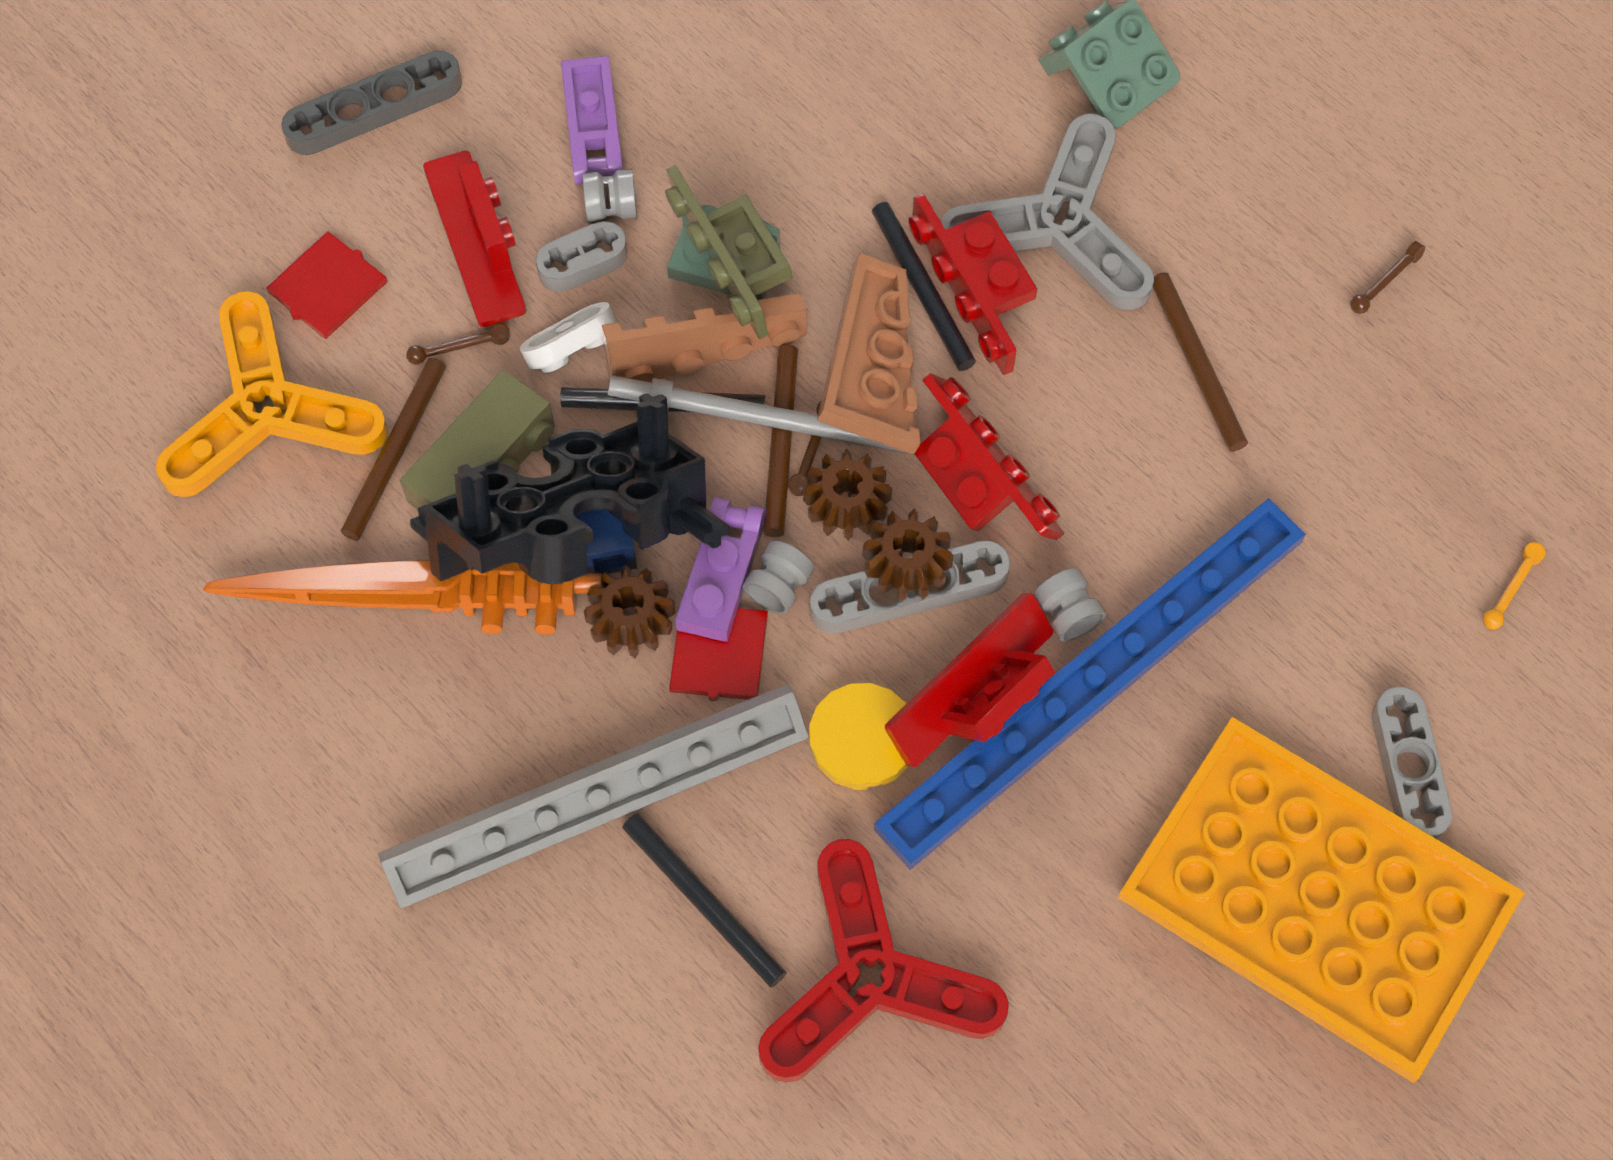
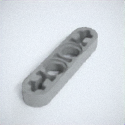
[810,541,1010,634]

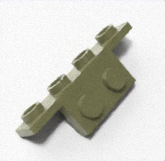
[665,165,793,339]

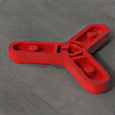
[758,839,1009,1083]

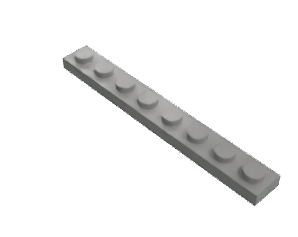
[378,684,809,909]

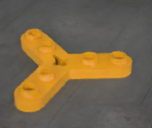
[156,291,388,497]

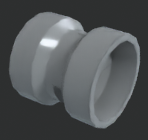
[583,169,637,223]
[743,541,814,615]
[1034,568,1106,642]

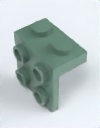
[1038,0,1180,129]

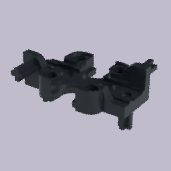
[410,393,729,584]

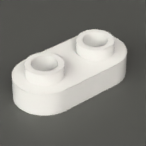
[520,302,618,373]

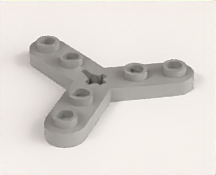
[941,113,1154,310]

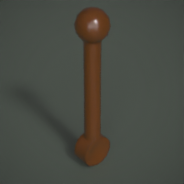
[1350,241,1425,314]
[406,323,510,365]
[789,401,821,496]

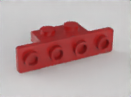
[423,150,527,327]
[908,193,1038,375]
[914,373,1065,541]
[885,593,1055,767]

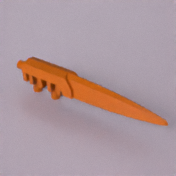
[203,560,602,635]

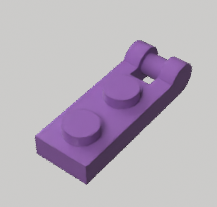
[561,56,623,185]
[675,497,766,642]

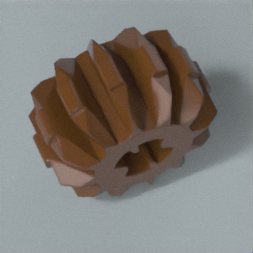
[803,448,892,541]
[862,508,954,603]
[584,565,676,659]

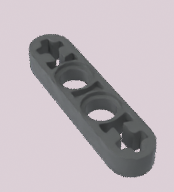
[281,51,462,155]

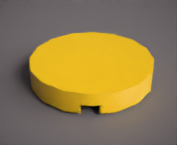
[809,683,908,790]

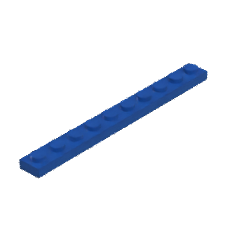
[874,498,1306,870]

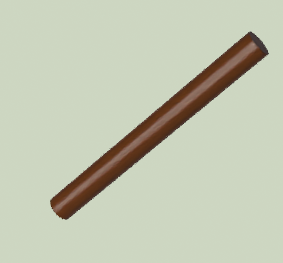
[1153,272,1248,452]
[763,345,798,537]
[340,358,446,541]

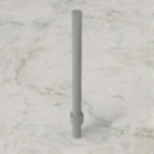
[608,375,910,454]

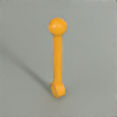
[1483,542,1546,630]

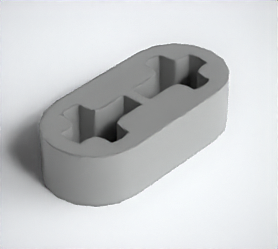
[536,221,628,292]

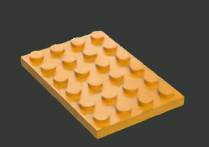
[1118,717,1525,1083]

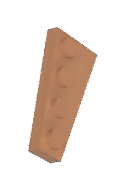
[817,253,920,454]
[601,293,807,383]

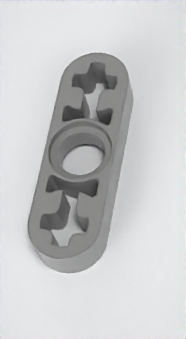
[1372,687,1452,840]

